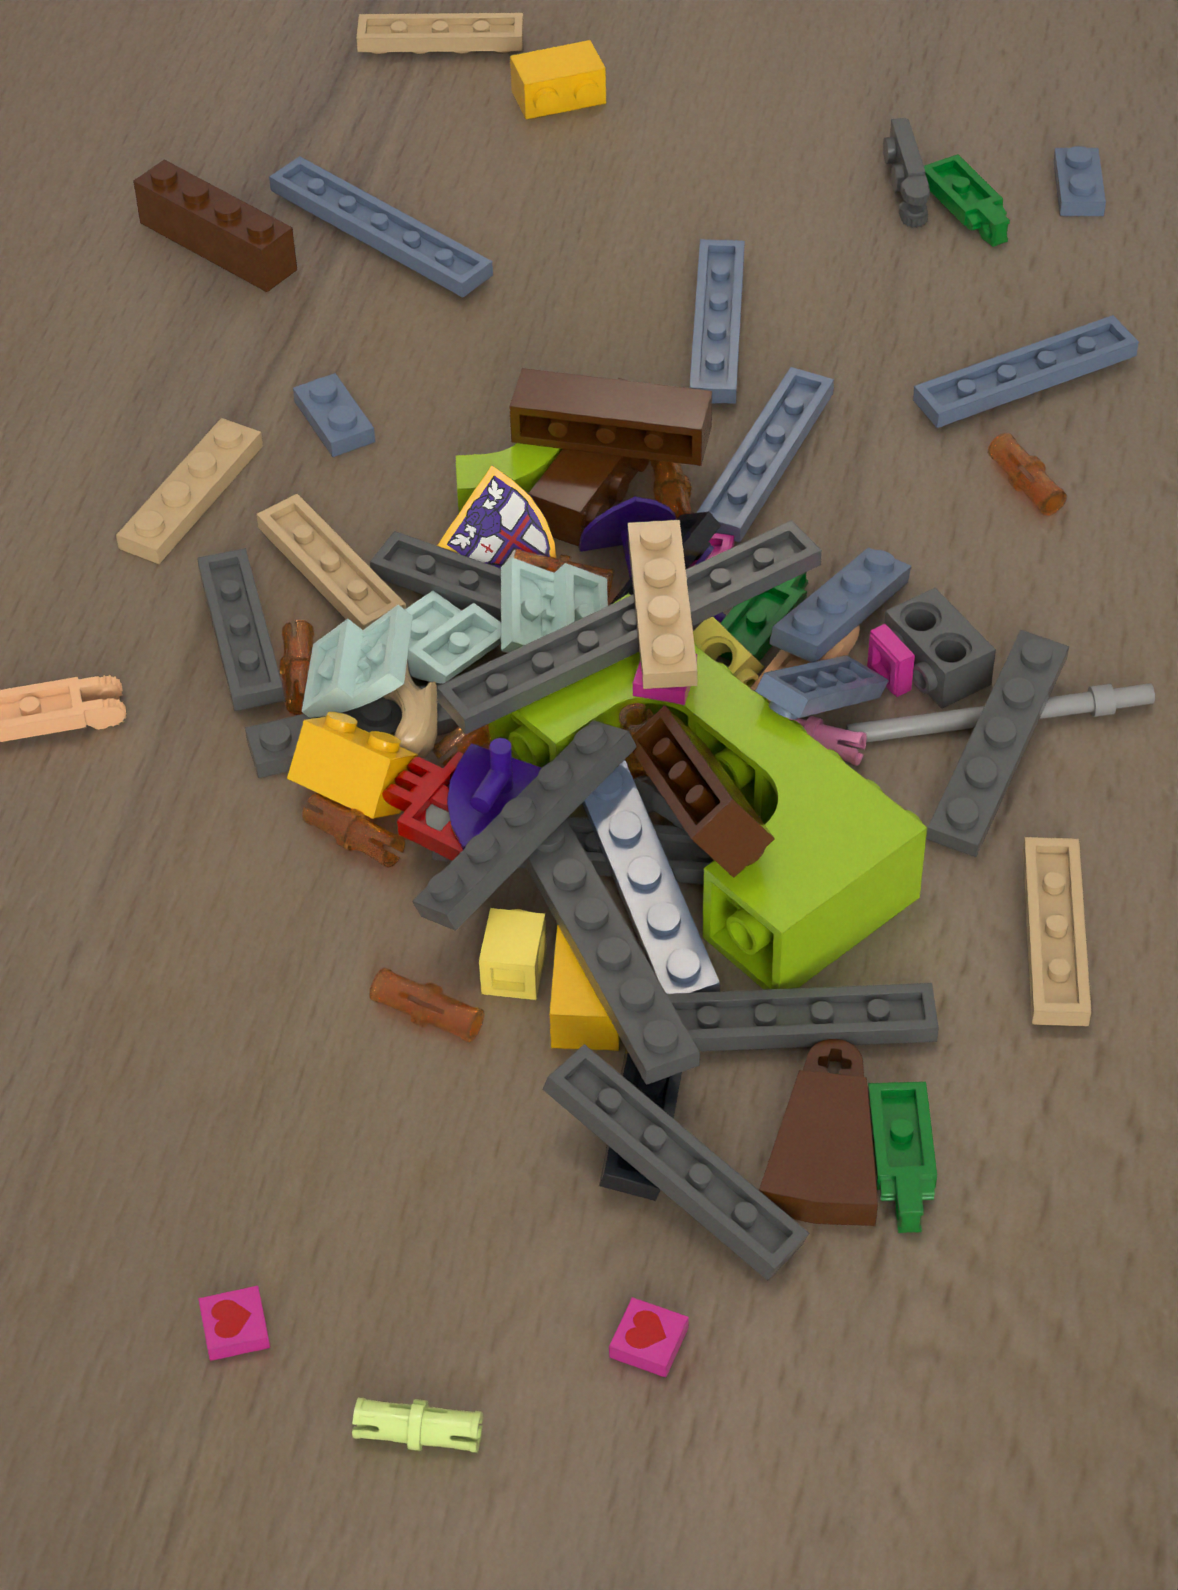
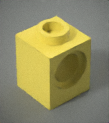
[693,617,764,688]
[479,908,547,1000]

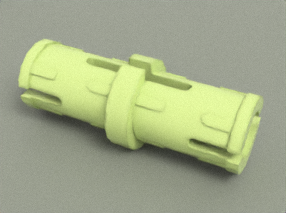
[352,1397,483,1453]

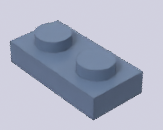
[1053,146,1106,216]
[293,373,375,457]

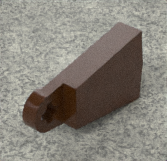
[759,1039,878,1226]

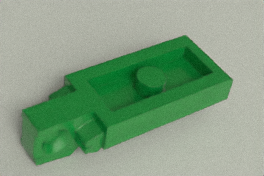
[924,154,1010,247]
[719,572,808,662]
[868,1082,937,1233]

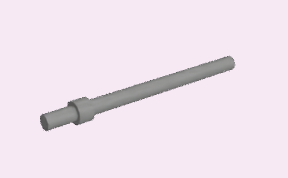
[846,683,1155,743]

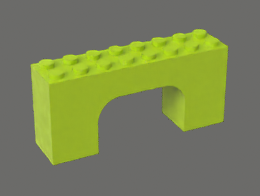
[488,593,927,990]

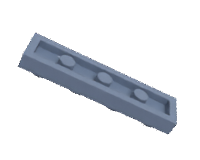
[769,547,911,663]
[755,655,889,720]

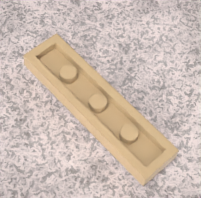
[356,13,524,54]
[116,418,263,564]
[256,494,406,630]
[628,520,698,689]
[1023,837,1091,1026]

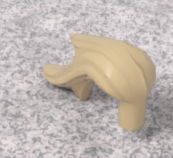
[383,659,437,759]

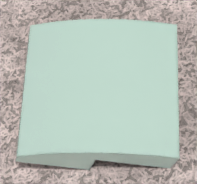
[501,557,608,653]
[405,591,501,684]
[302,604,413,718]

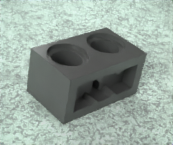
[884,588,996,709]

